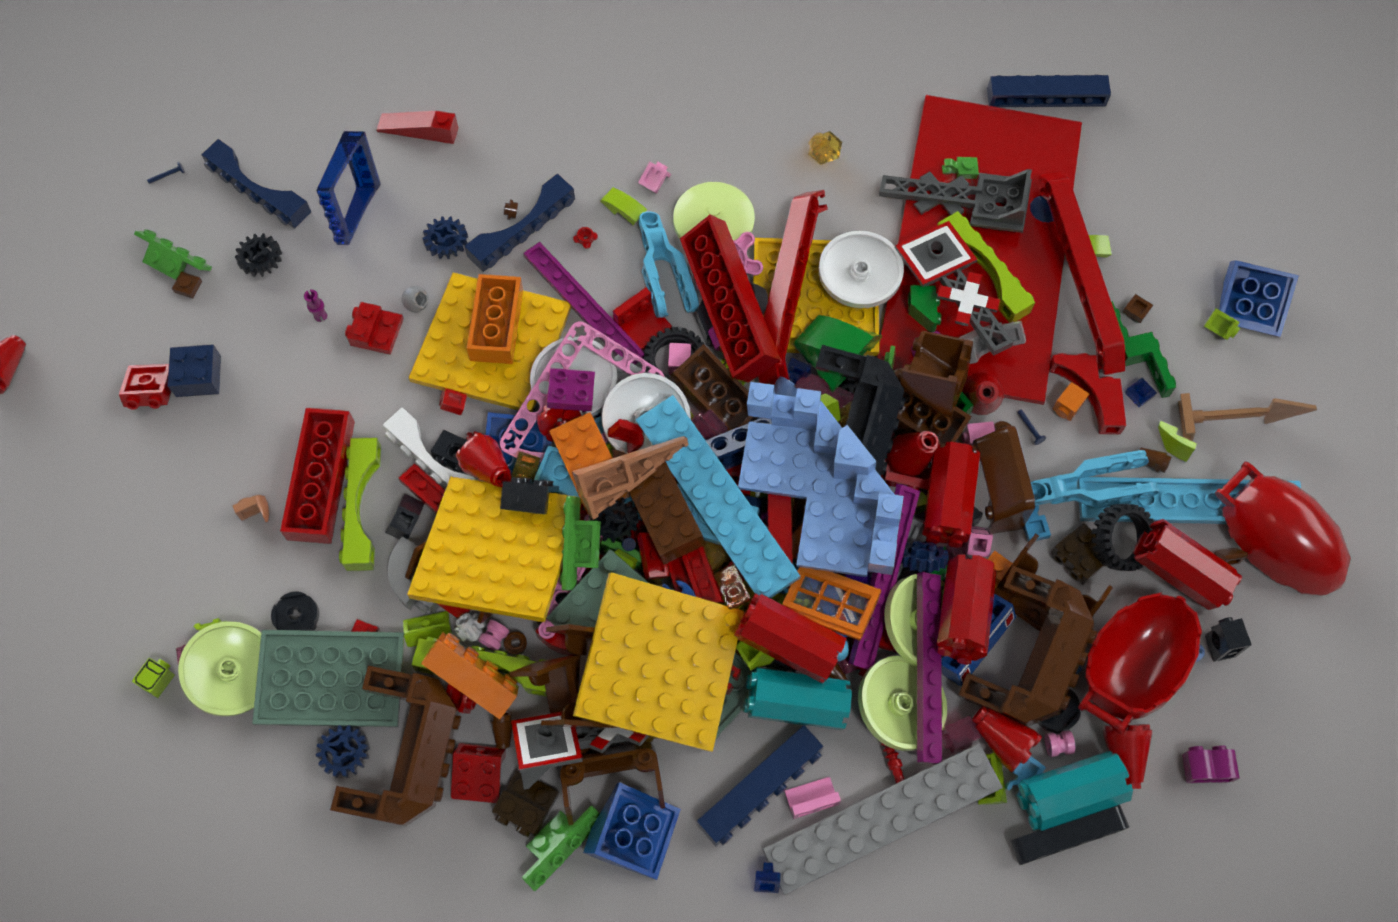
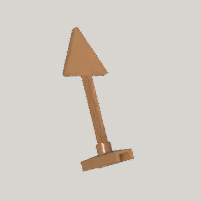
[1178,393,1317,441]

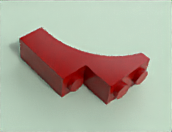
[1049,353,1126,434]

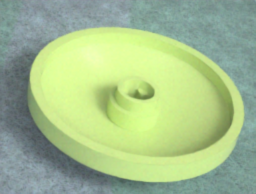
[673,182,755,240]
[885,574,945,666]
[178,621,261,716]
[858,656,947,751]

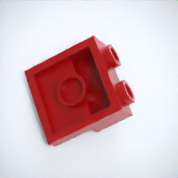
[345,302,404,355]
[119,364,171,410]

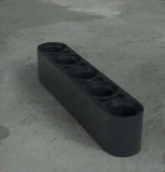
[1010,805,1130,865]

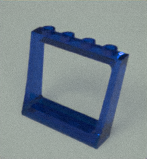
[316,131,381,245]

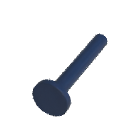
[147,162,185,184]
[1017,409,1046,445]
[622,535,636,551]

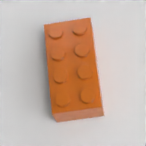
[467,274,523,364]
[550,412,630,515]
[421,632,519,719]

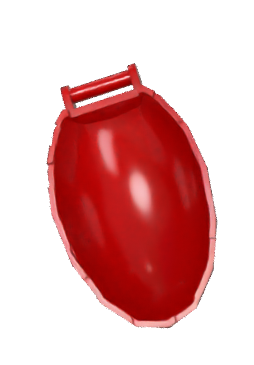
[1215,461,1351,596]
[1078,592,1202,735]

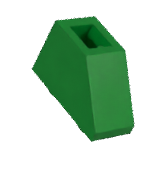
[908,285,941,332]

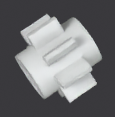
[454,613,485,642]

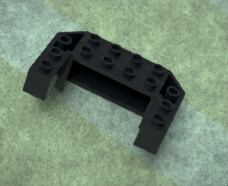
[815,345,905,476]

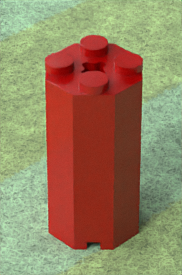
[922,442,980,548]
[1133,519,1242,610]
[937,555,997,665]
[734,593,846,684]

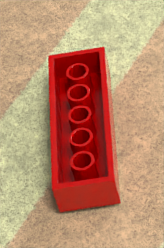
[280,408,355,544]

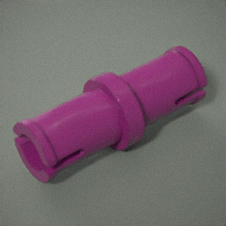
[304,289,327,322]

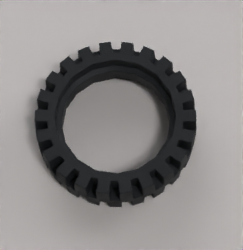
[644,327,704,380]
[1092,504,1154,571]

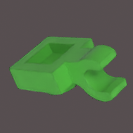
[942,157,979,179]

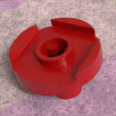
[537,405,582,442]

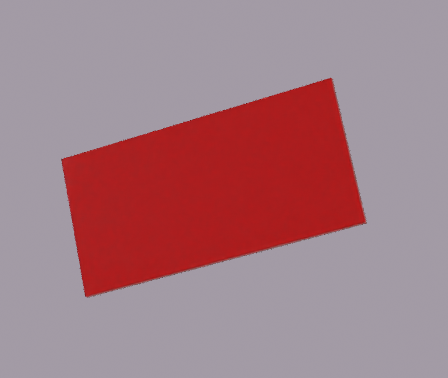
[877,95,1082,405]

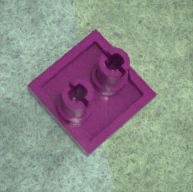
[547,368,595,413]

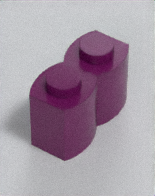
[1182,745,1240,783]

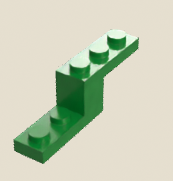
[1111,301,1176,398]

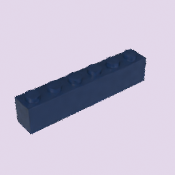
[987,74,1111,108]
[697,725,824,847]

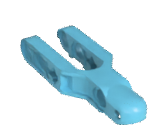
[639,211,699,318]
[1031,450,1159,508]

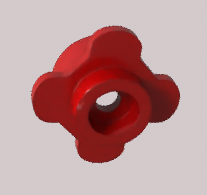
[573,227,598,249]

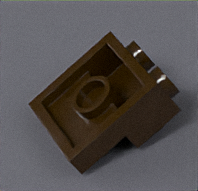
[1051,523,1104,585]
[492,770,559,838]

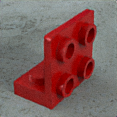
[613,287,672,350]
[451,743,506,803]

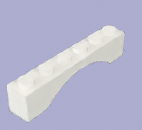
[383,408,483,490]

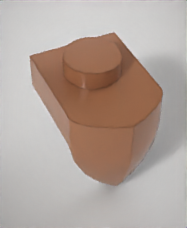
[232,495,269,523]

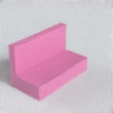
[784,777,841,819]

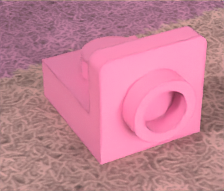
[638,161,671,194]

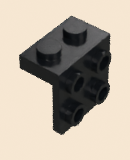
[500,477,559,515]

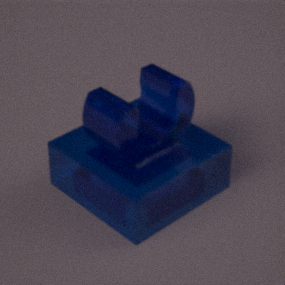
[788,358,811,386]
[1124,377,1157,408]
[754,862,781,893]

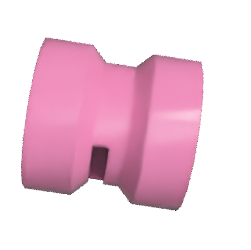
[478,620,510,651]
[1045,730,1075,757]

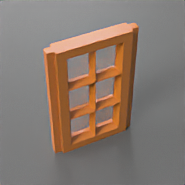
[782,567,882,641]

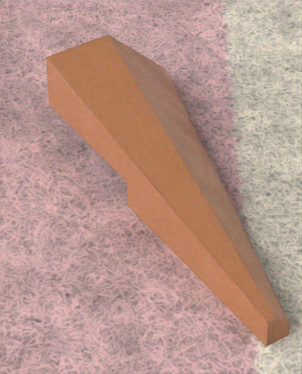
[572,436,689,519]

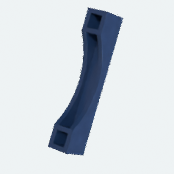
[201,139,311,229]
[464,173,575,272]

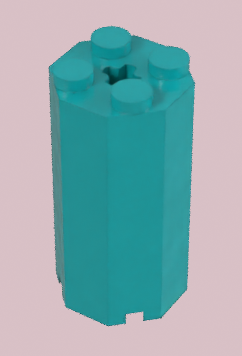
[743,668,852,730]
[1017,751,1133,831]

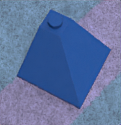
[1219,260,1299,337]
[485,412,552,483]
[583,782,681,880]

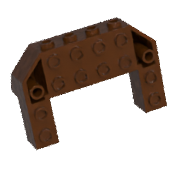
[958,566,1097,727]
[330,665,461,826]

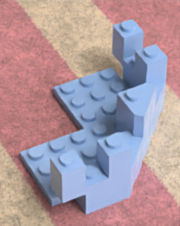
[738,382,904,577]

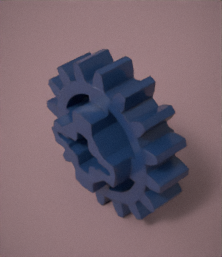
[422,216,468,259]
[901,541,949,573]
[316,725,370,778]

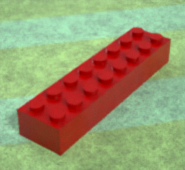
[680,214,781,383]

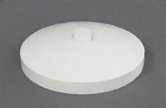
[819,231,904,308]
[530,337,618,420]
[601,373,691,454]

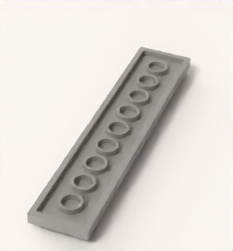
[763,743,1003,895]

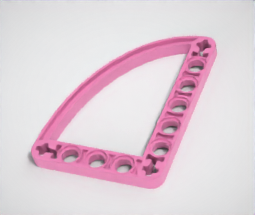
[500,321,664,463]

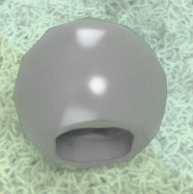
[402,286,429,312]

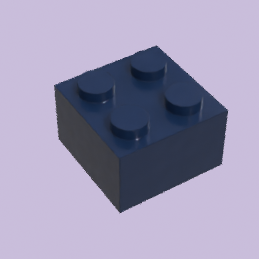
[168,344,221,397]

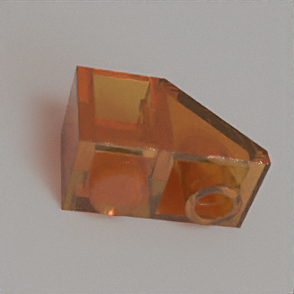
[714,564,751,610]

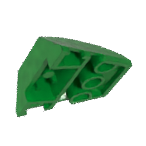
[793,315,882,393]

